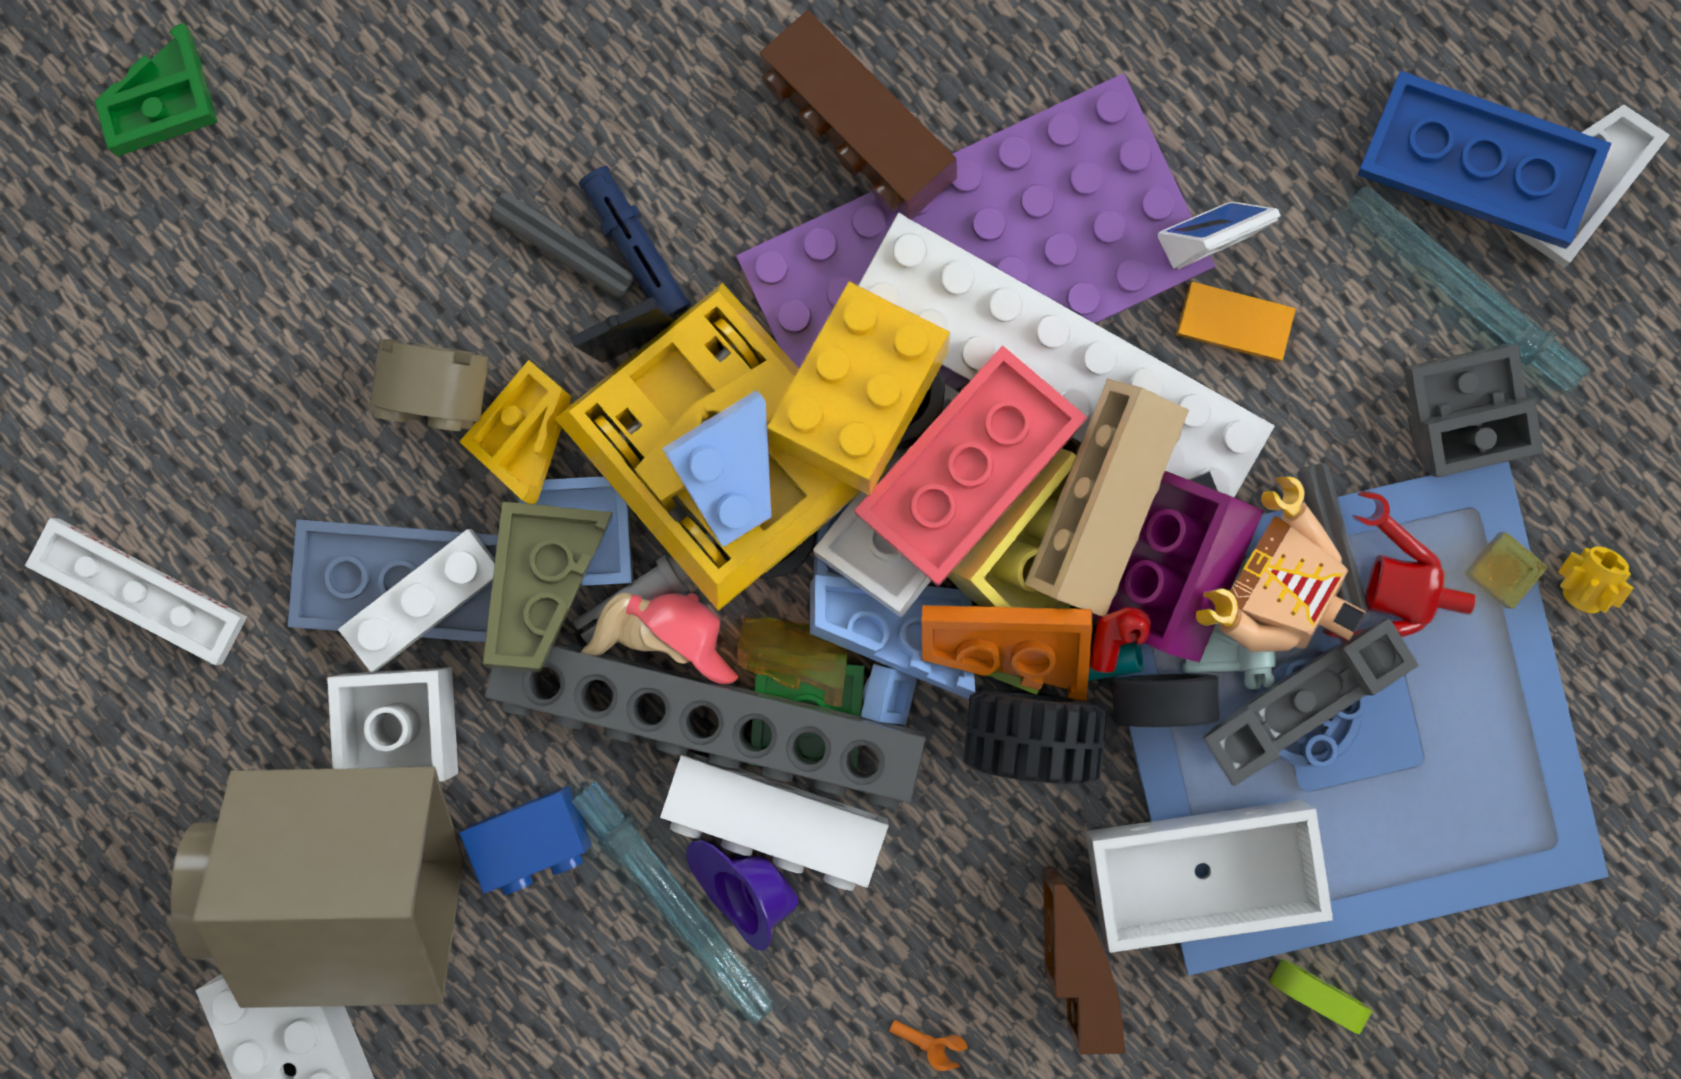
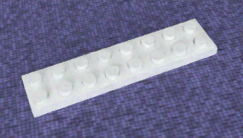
[858,213,1275,497]

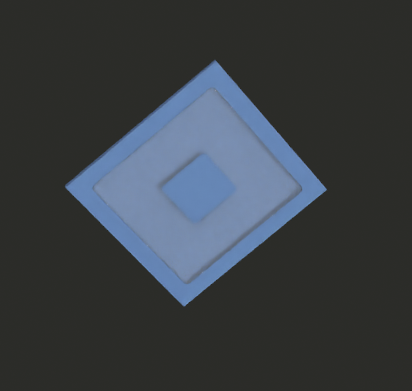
[1116,461,1609,976]

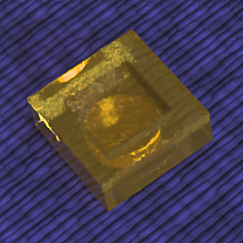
[1464,532,1548,609]

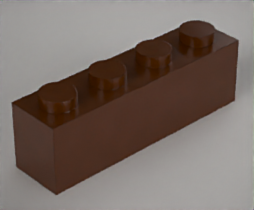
[759,10,957,220]

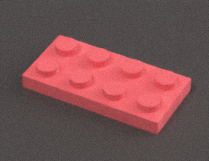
[854,345,1087,587]

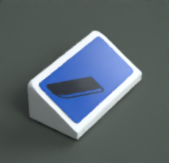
[1158,202,1281,270]

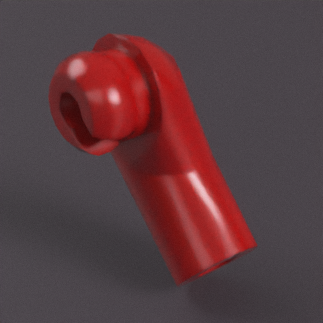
[1089,607,1151,673]

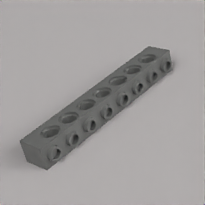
[485,642,928,808]

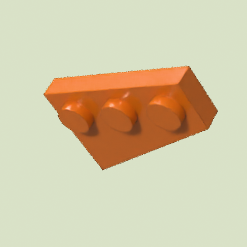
[922,605,1092,701]

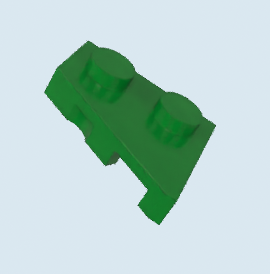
[95,23,218,157]

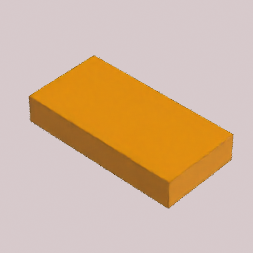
[1176,282,1296,362]

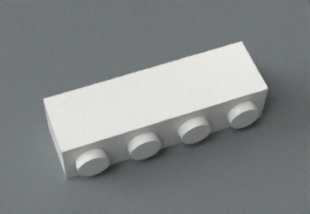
[660,751,889,891]

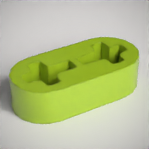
[1269,958,1373,1035]

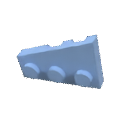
[810,575,975,699]

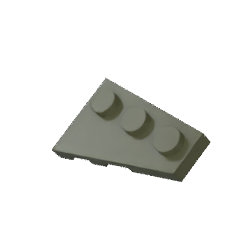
[483,501,613,672]

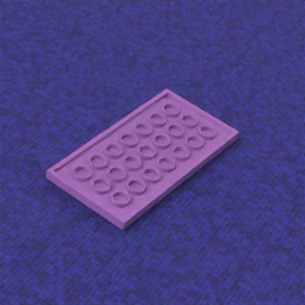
[736,73,1216,408]

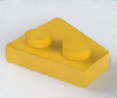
[459,360,572,505]

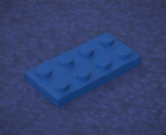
[1357,71,1612,249]

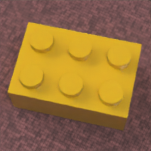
[767,281,950,496]

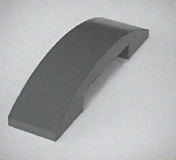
[1202,618,1419,786]

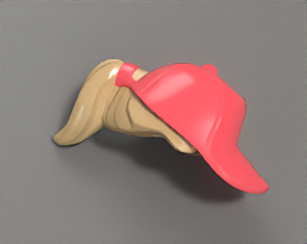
[581,592,739,685]

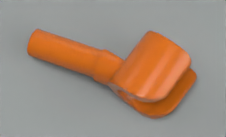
[889,1020,968,1071]

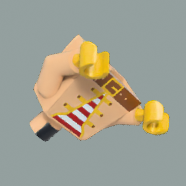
[1196,477,1365,652]

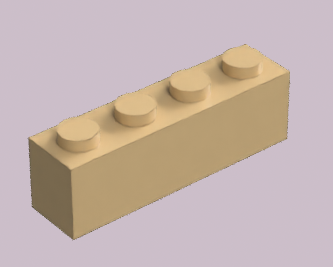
[1025,378,1189,617]

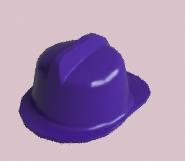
[686,840,798,951]

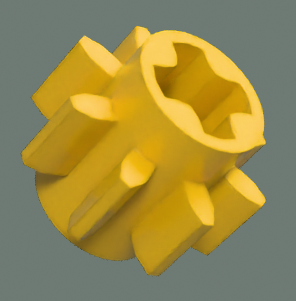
[1558,546,1634,614]

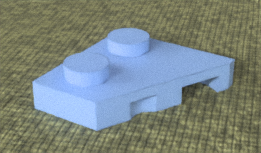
[662,390,771,547]

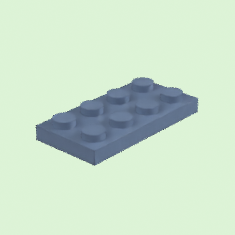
[288,519,498,642]

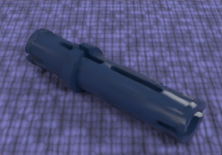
[578,166,691,315]

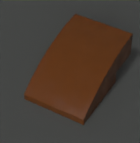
[1043,867,1125,1054]

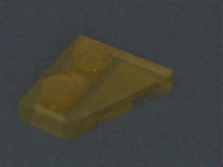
[737,617,849,707]

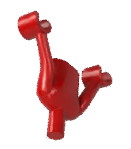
[1317,491,1476,655]

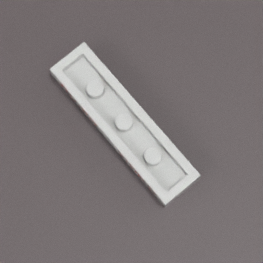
[25,518,247,665]

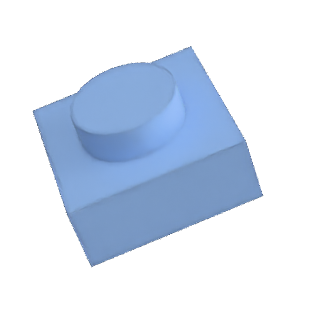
[861,664,917,725]

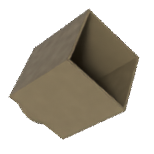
[171,767,463,1008]

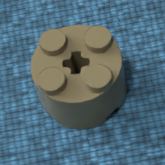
[370,339,490,431]

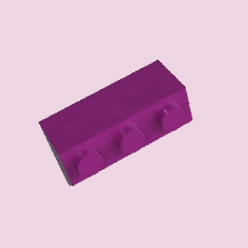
[1092,471,1264,663]

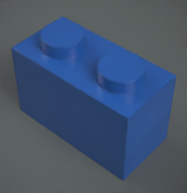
[459,786,592,896]

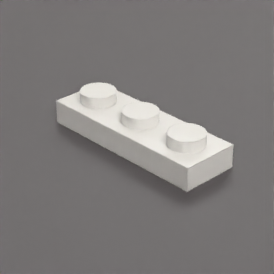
[338,529,495,672]

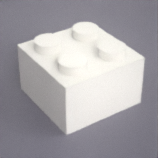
[327,667,458,782]

